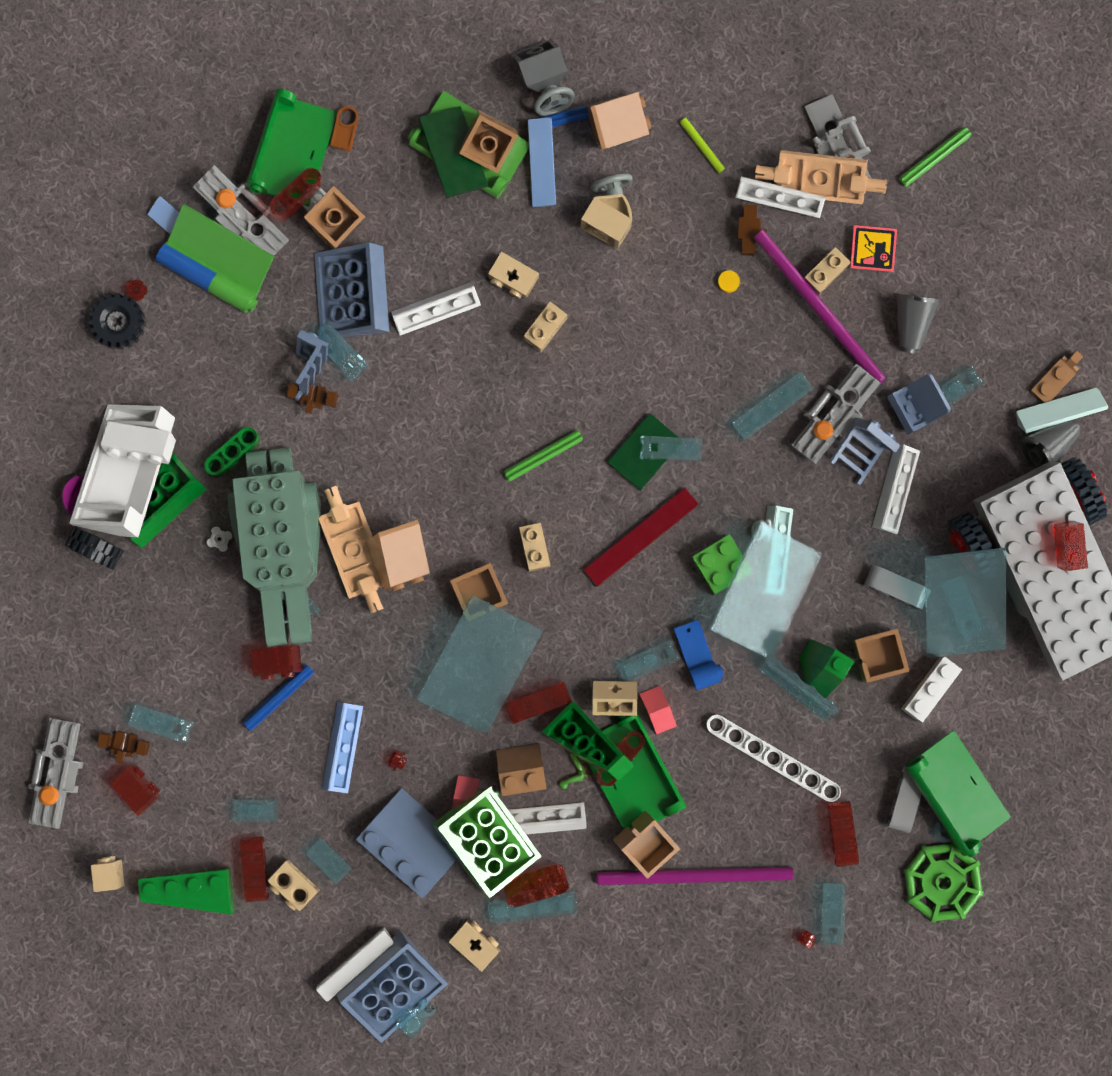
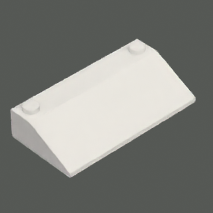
[70,404,175,537]

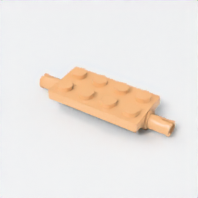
[755,150,887,204]
[319,486,384,614]

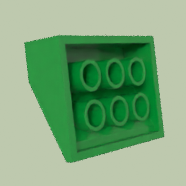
[129,452,207,548]

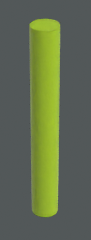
[680,118,725,174]

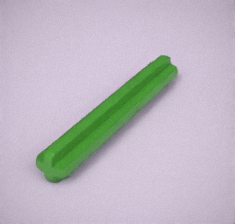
[899,127,971,187]
[504,430,583,481]

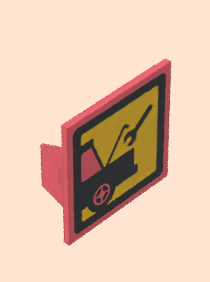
[850,225,897,272]

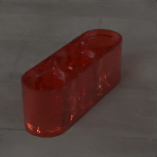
[270,168,321,223]
[505,681,572,724]
[595,731,645,787]
[827,801,859,867]
[240,836,269,903]
[503,864,569,907]

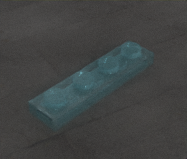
[731,372,814,441]
[758,655,839,722]
[488,891,578,925]

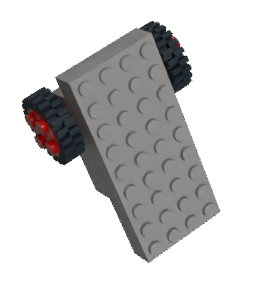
[947,457,1112,681]

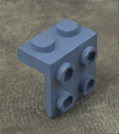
[887,373,951,434]

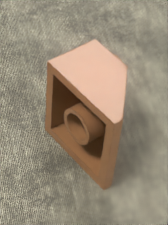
[459,110,518,173]
[303,186,365,250]

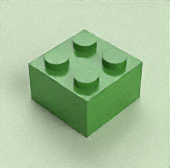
[691,534,753,596]

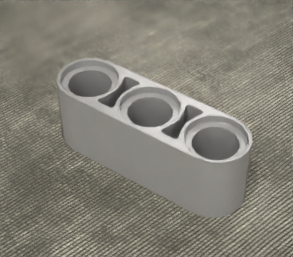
[864,565,930,610]
[887,766,922,833]

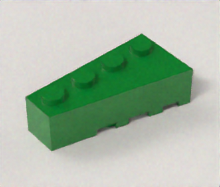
[542,701,635,781]
[138,868,235,914]

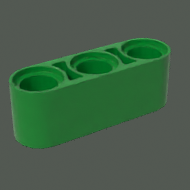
[205,427,260,477]

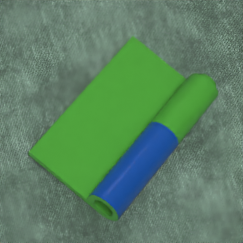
[155,204,274,313]

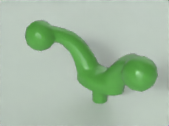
[559,753,589,789]

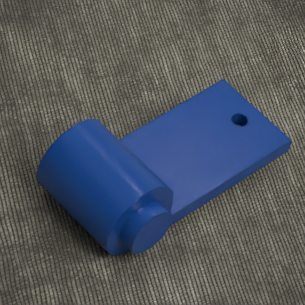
[674,619,724,691]

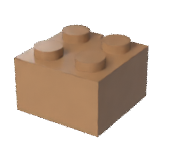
[450,563,508,622]
[852,629,909,683]
[613,810,680,879]

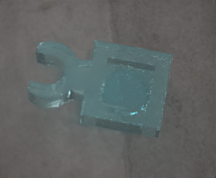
[395,998,436,1039]

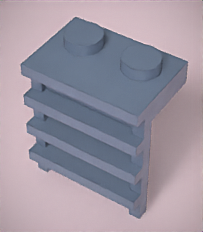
[295,330,329,401]
[829,417,901,485]

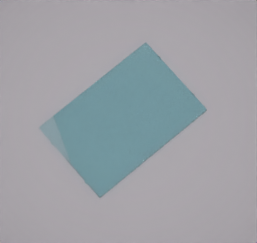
[709,521,822,661]
[925,548,1006,658]
[417,595,543,734]

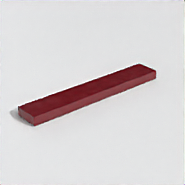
[584,488,699,587]

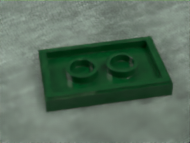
[608,413,683,491]

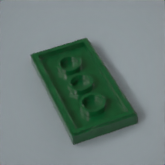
[419,106,488,198]

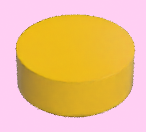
[718,270,740,293]

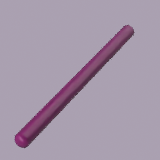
[753,230,885,385]
[595,867,793,885]

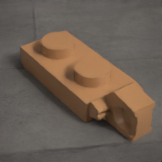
[1030,351,1083,403]

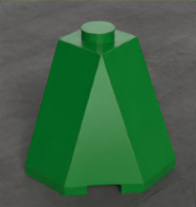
[799,639,855,699]

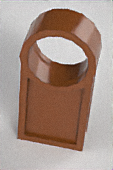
[330,106,359,152]

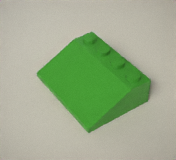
[432,786,541,898]

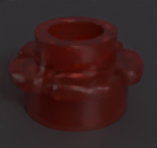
[126,280,147,301]
[388,750,407,771]
[796,930,817,950]

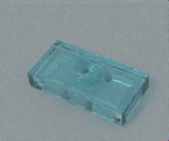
[233,800,278,822]
[305,837,352,884]

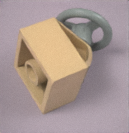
[581,174,633,250]

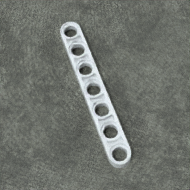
[706,715,841,802]

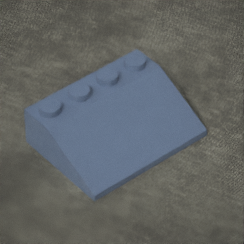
[315,243,389,339]
[356,788,457,899]
[336,931,448,1043]

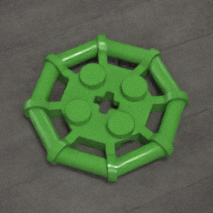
[903,841,984,923]

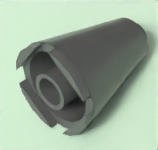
[896,293,939,353]
[1019,420,1080,469]

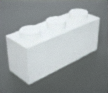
[101,421,176,465]
[901,656,962,723]

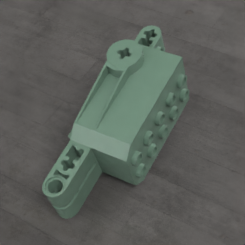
[228,447,321,647]

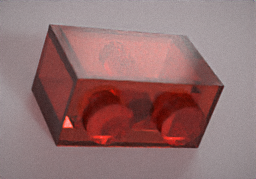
[1053,521,1088,571]
[251,646,302,680]
[109,765,161,816]

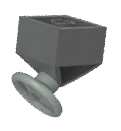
[511,39,575,116]

